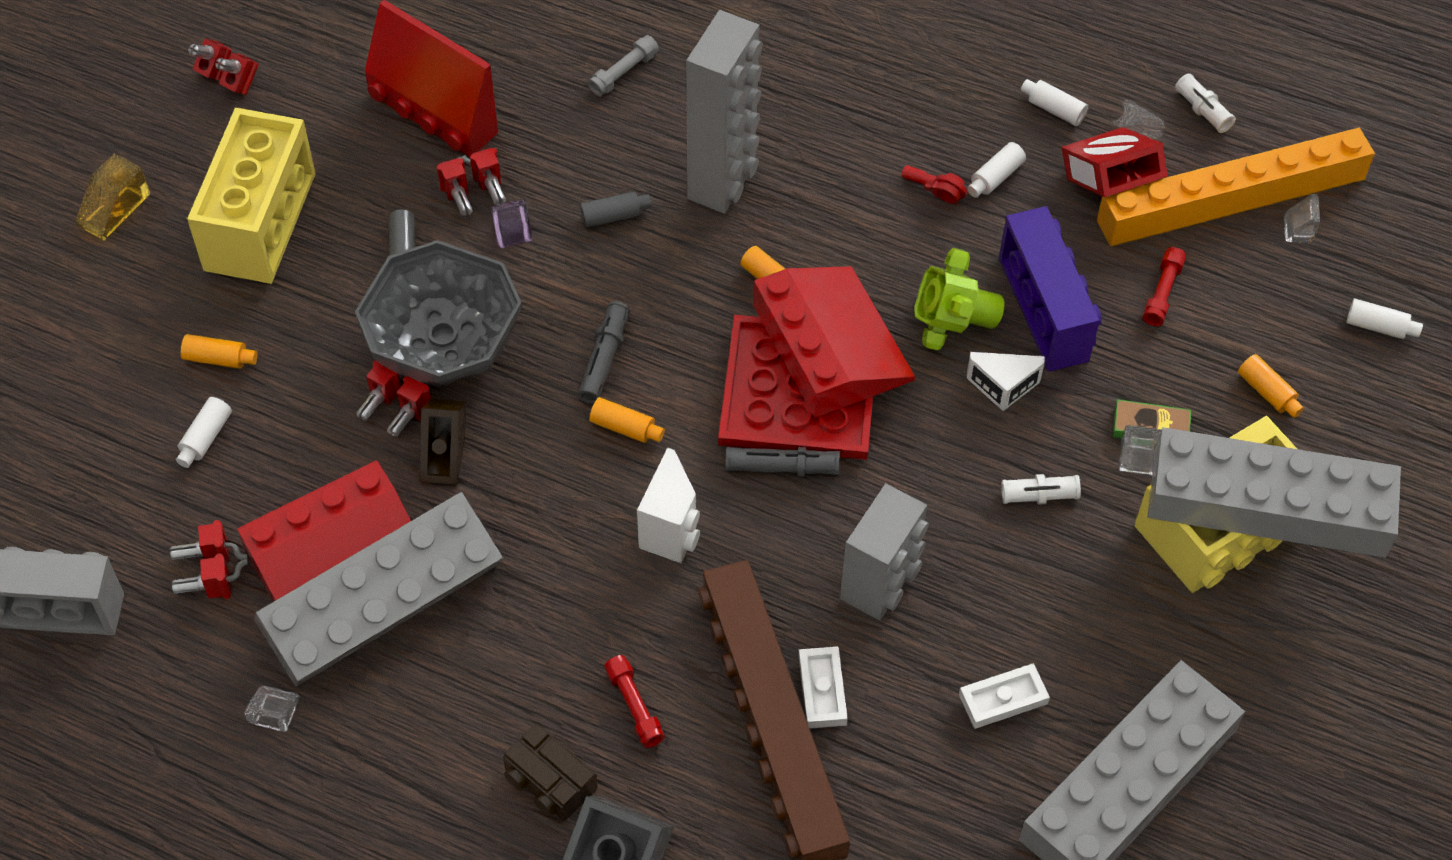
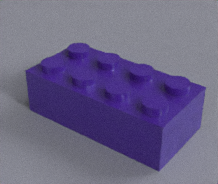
[998,206,1102,372]

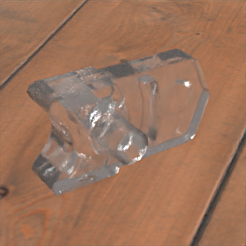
[1113,99,1165,140]

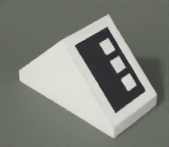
[967,352,1045,411]

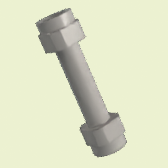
[588,35,659,97]

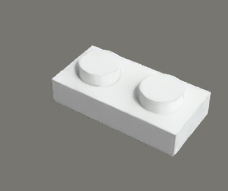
[798,646,847,728]
[959,663,1050,729]

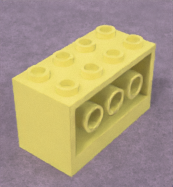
[187,108,316,284]
[1134,415,1297,593]

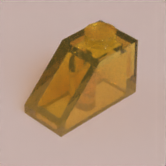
[75,153,150,241]

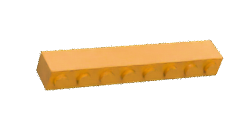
[1097,127,1375,247]

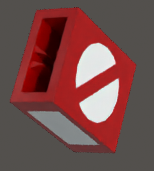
[1061,127,1168,197]

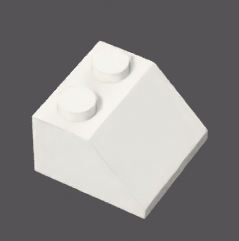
[637,448,700,563]

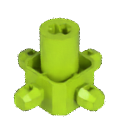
[914,248,1004,350]

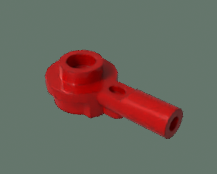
[902,165,968,204]

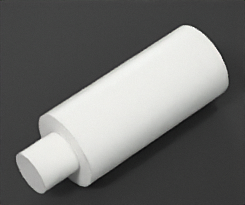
[1021,79,1088,127]
[967,142,1026,198]
[1346,298,1423,339]
[176,397,232,468]

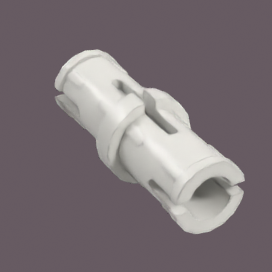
[1175,74,1236,133]
[1001,474,1081,505]

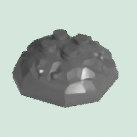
[355,240,522,387]

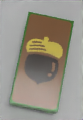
[1113,399,1191,443]

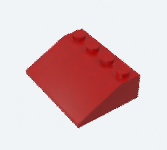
[365,0,498,157]
[753,266,915,418]
[237,460,411,602]

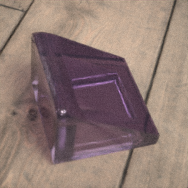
[490,199,532,248]

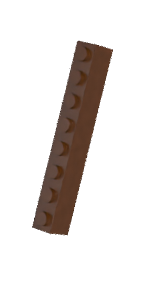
[698,559,850,860]

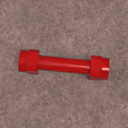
[1142,247,1186,326]
[604,655,665,748]

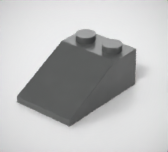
[563,796,674,860]

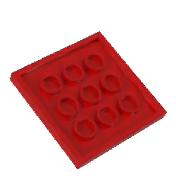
[718,315,873,460]

